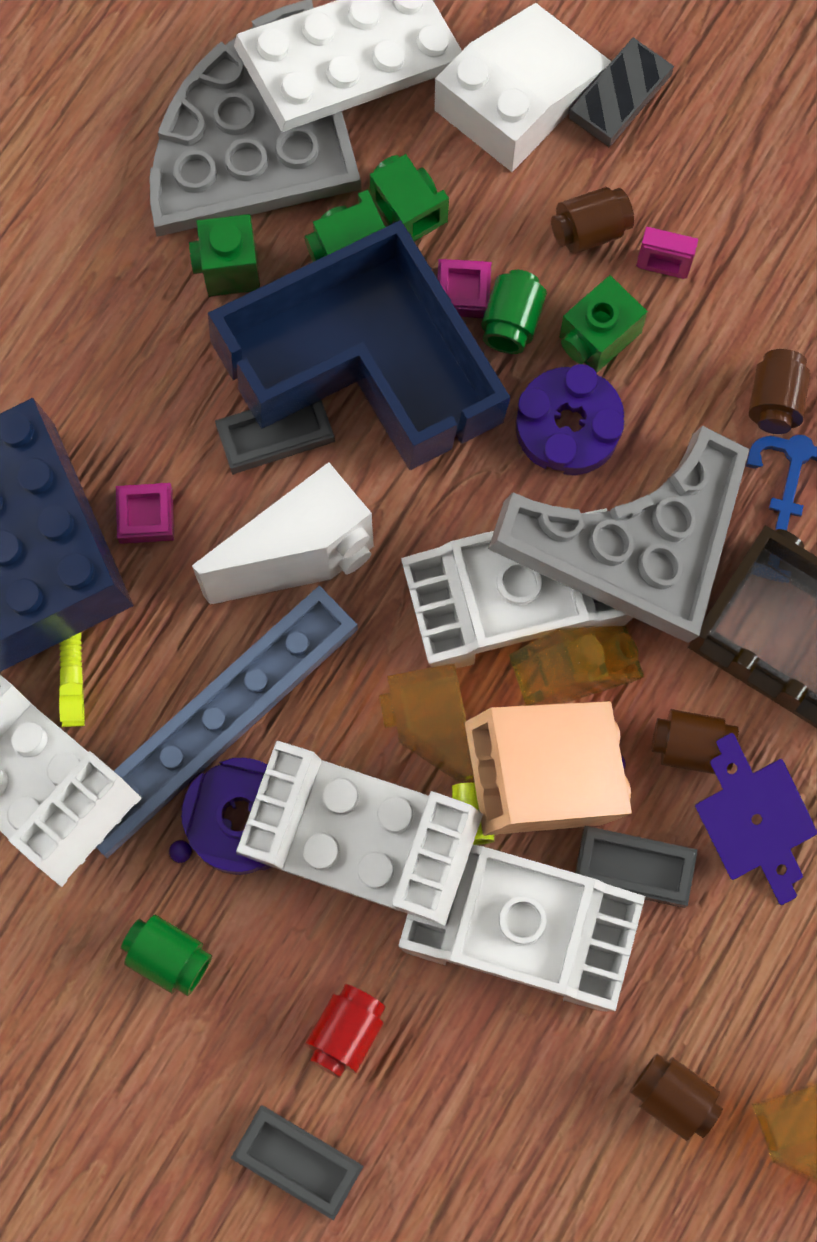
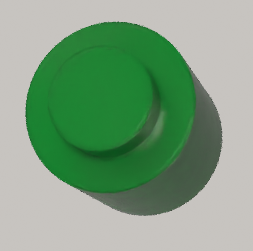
[481,269,547,354]
[121,914,212,996]

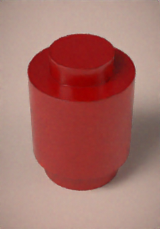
[305,984,386,1078]

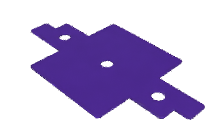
[695,733,817,905]

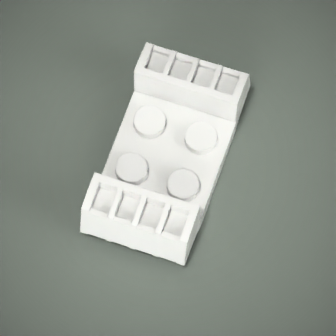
[401,508,633,672]
[0,675,142,887]
[236,741,483,926]
[398,845,645,1011]

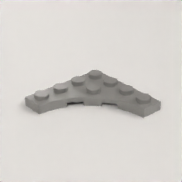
[488,426,749,643]

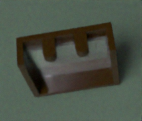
[687,525,817,728]

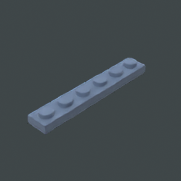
[96,585,358,859]

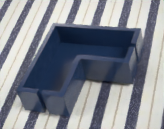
[208,220,511,470]
[0,398,134,672]

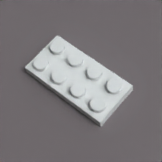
[234,0,462,132]

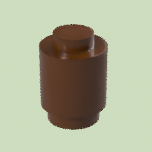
[551,187,634,254]
[749,349,811,434]
[652,709,739,774]
[630,1053,723,1141]

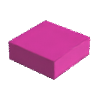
[636,226,698,279]
[437,259,491,318]
[116,483,174,544]

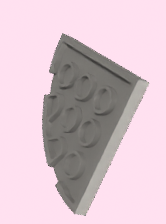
[150,0,361,237]

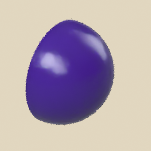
[169,840,192,863]

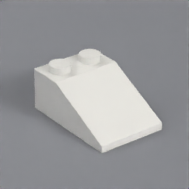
[435,3,612,172]
[192,462,374,605]

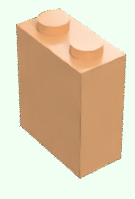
[465,701,632,836]

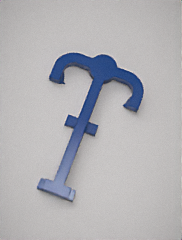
[745,434,817,584]

